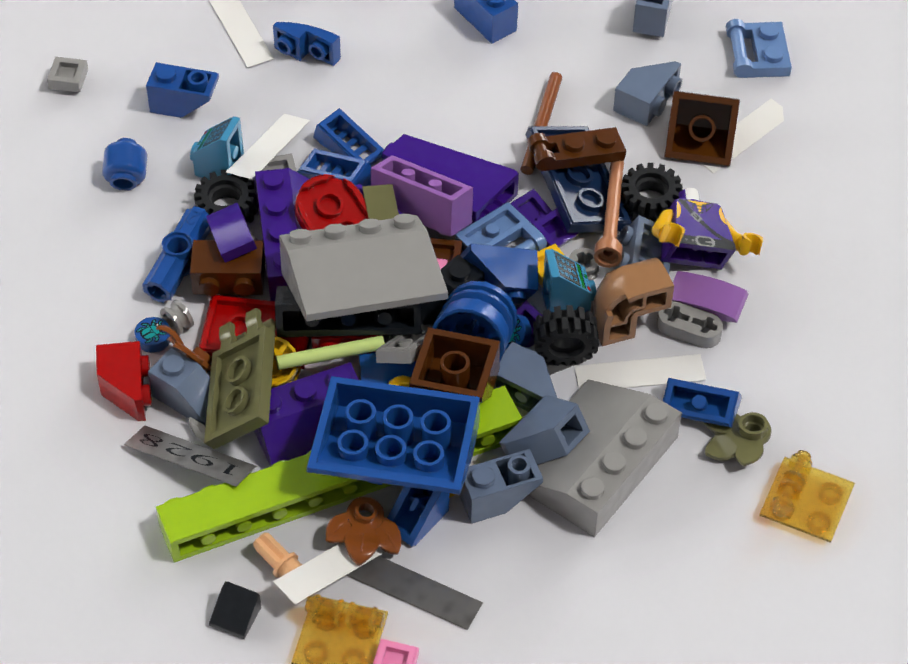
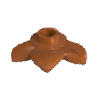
[156,325,212,373]
[325,497,402,566]

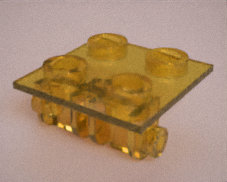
[759,450,855,543]
[291,594,388,664]

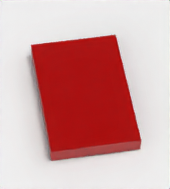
[199,295,311,369]

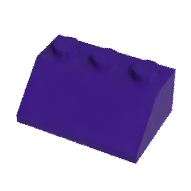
[254,362,359,467]

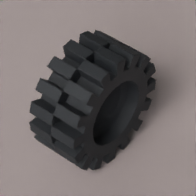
[621,163,683,222]
[194,170,257,223]
[533,305,599,366]

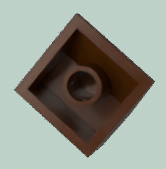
[664,90,740,166]
[409,327,500,403]

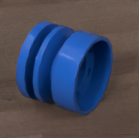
[433,281,517,361]

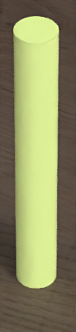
[275,335,385,370]

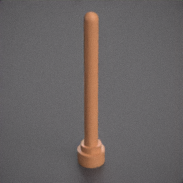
[594,160,624,268]

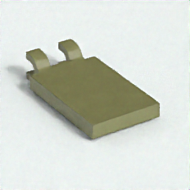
[204,308,276,450]

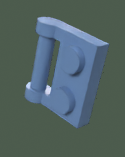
[726,19,792,78]
[455,202,547,251]

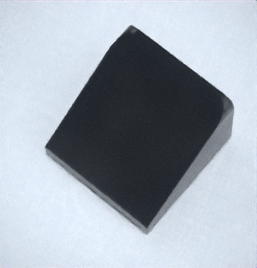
[209,581,262,639]

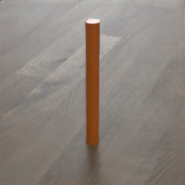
[521,72,563,175]

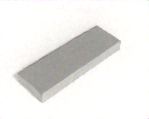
[376,324,434,364]

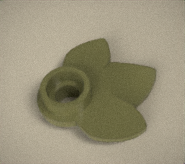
[703,412,772,466]

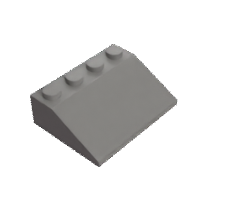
[279,214,448,321]
[528,379,682,537]

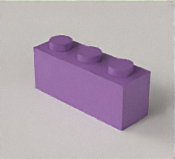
[371,155,473,237]

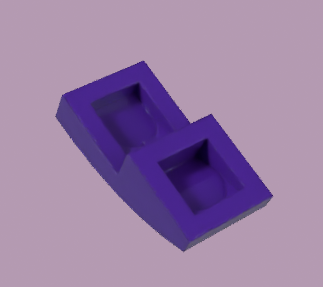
[510,189,579,247]
[206,202,257,262]

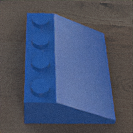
[307,376,480,494]

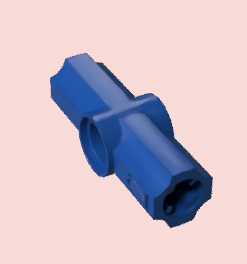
[142,206,211,303]

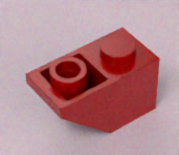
[96,341,152,421]

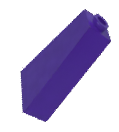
[382,134,519,228]

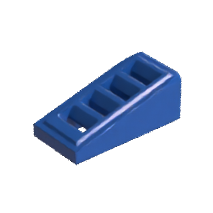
[313,108,384,165]
[297,148,371,186]

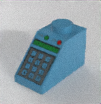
[190,116,244,180]
[542,249,596,312]

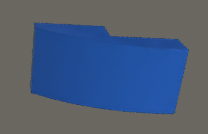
[273,22,341,66]

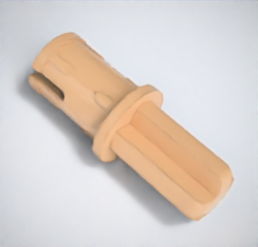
[253,532,302,578]

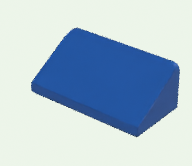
[663,378,742,428]

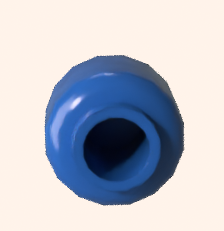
[102,138,148,190]

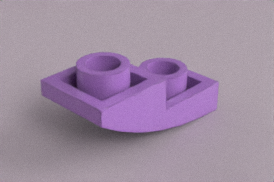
[672,271,749,323]

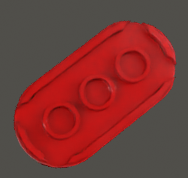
[294,174,369,231]

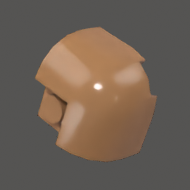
[593,257,674,346]

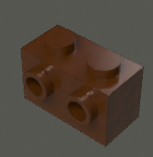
[190,240,265,296]

